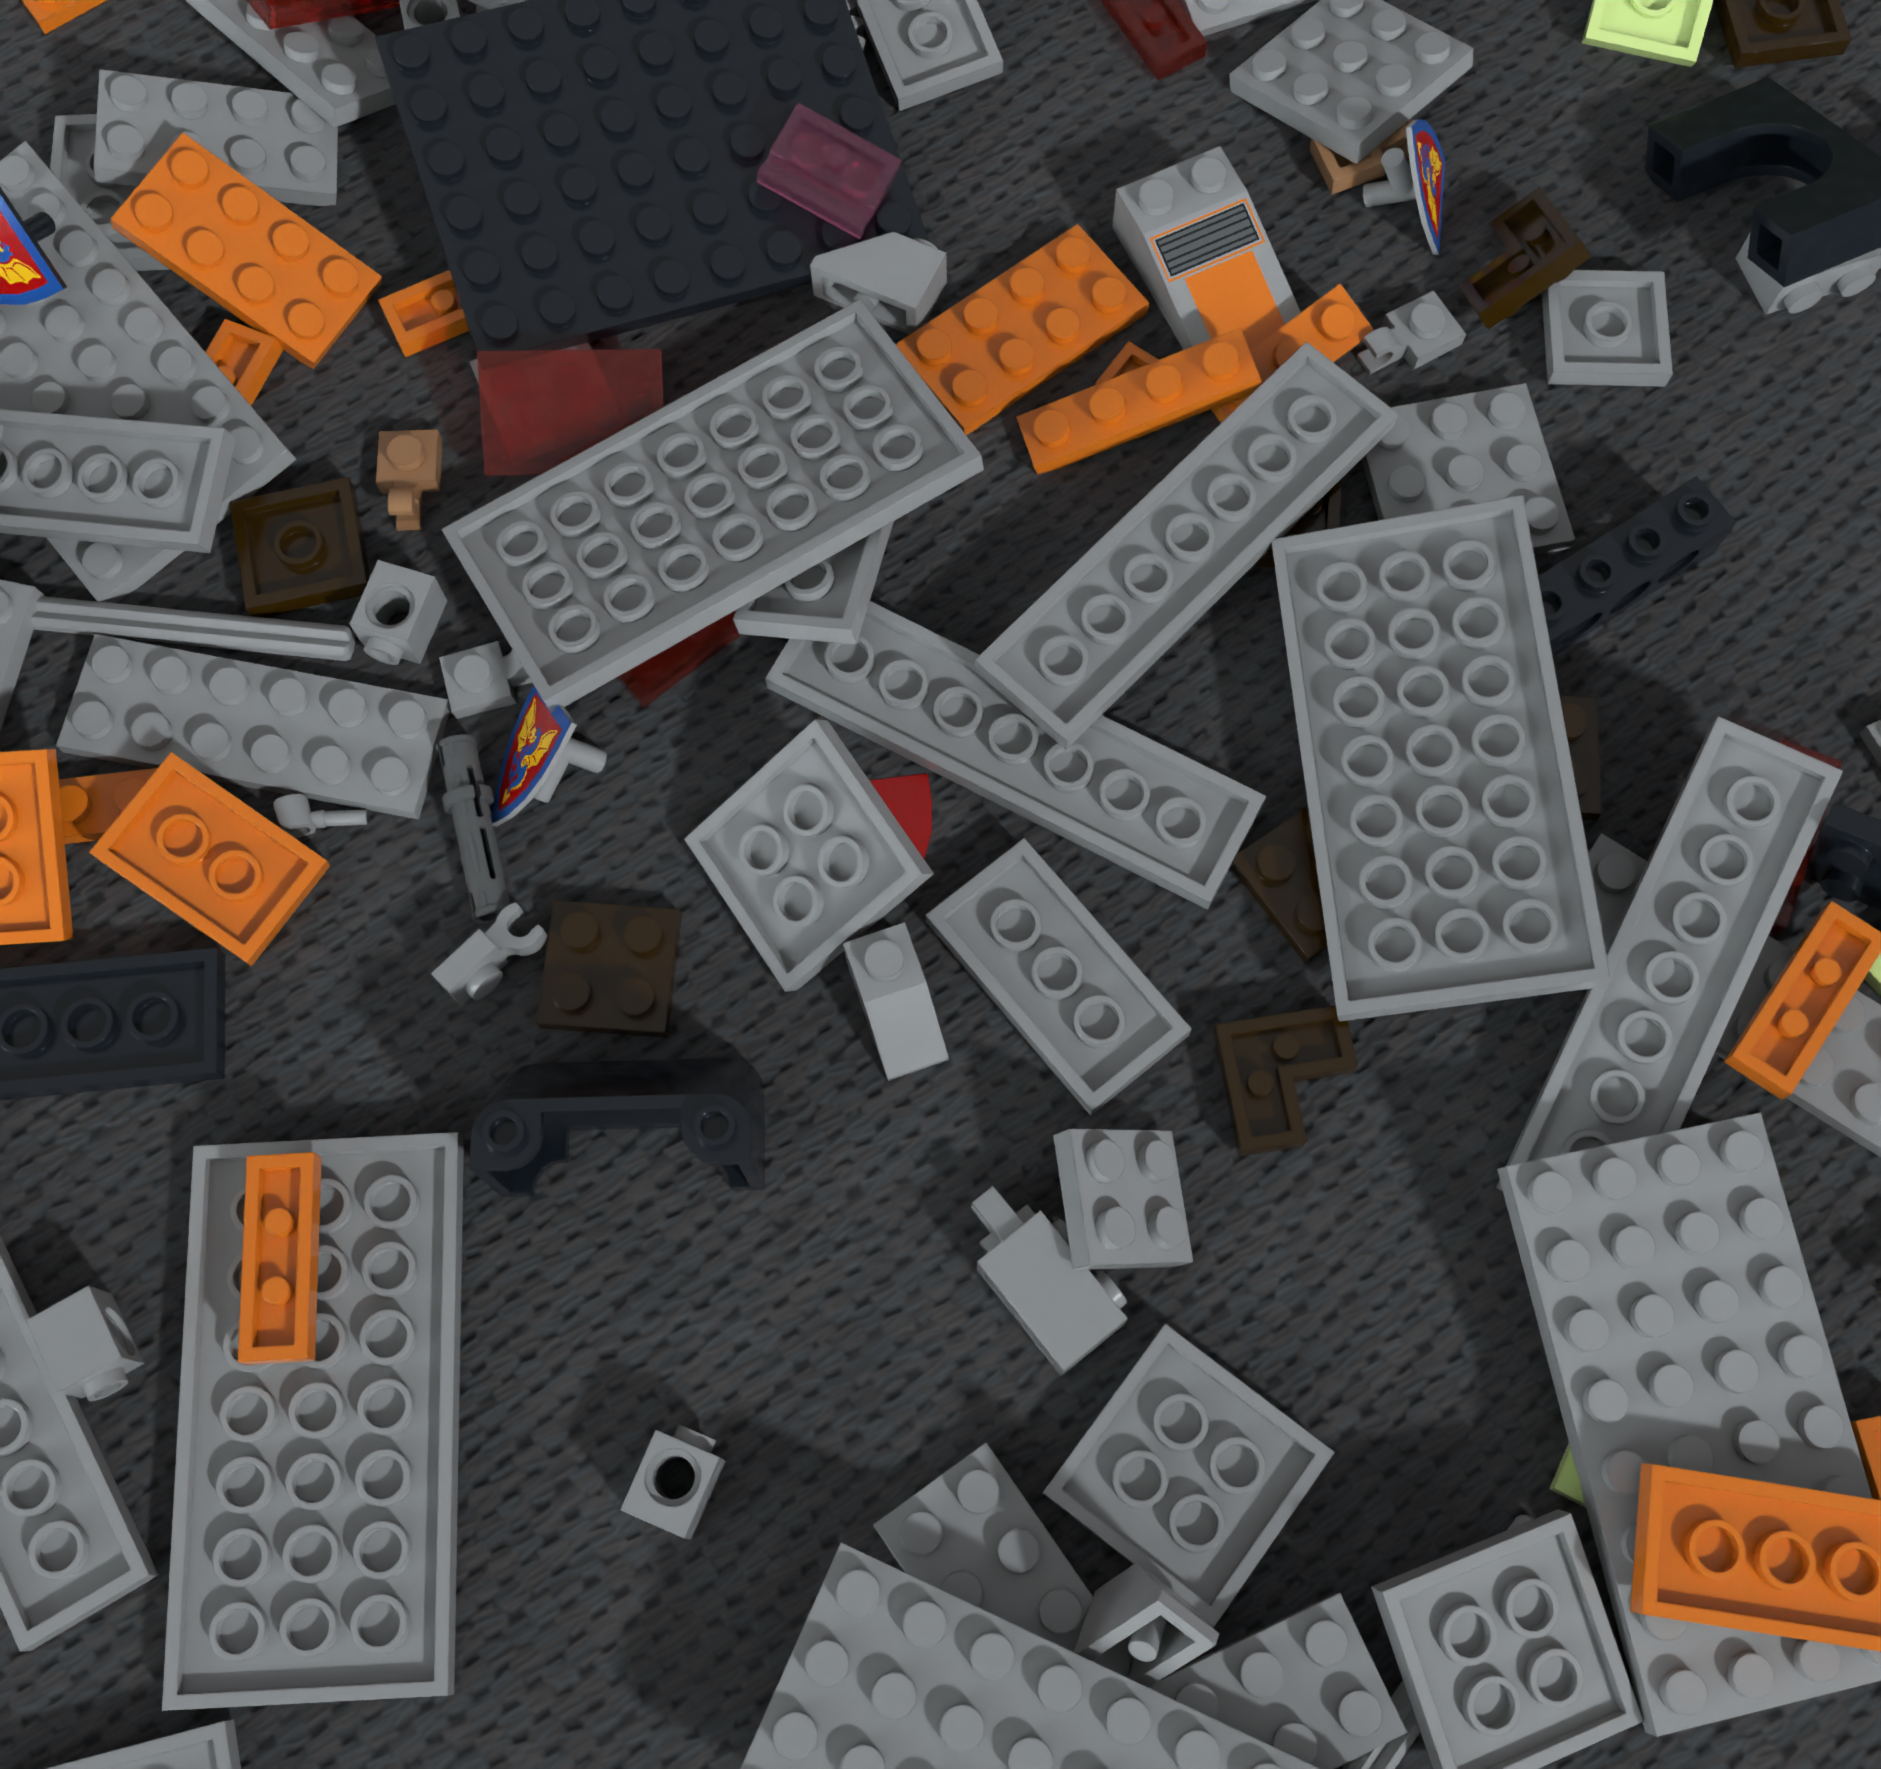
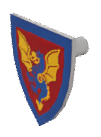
[1363,119,1445,255]
[492,685,607,827]

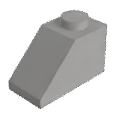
[810,232,947,335]
[843,922,949,1081]
[1074,1562,1219,1687]

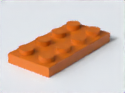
[110,132,382,369]
[895,224,1149,436]
[1630,1463,1881,1652]

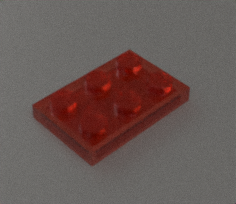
[477,349,664,475]

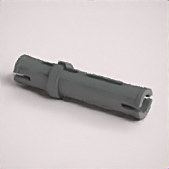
[436,734,510,924]

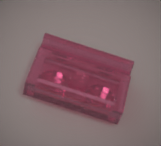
[757,103,902,239]

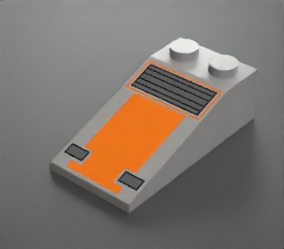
[1112,146,1301,350]

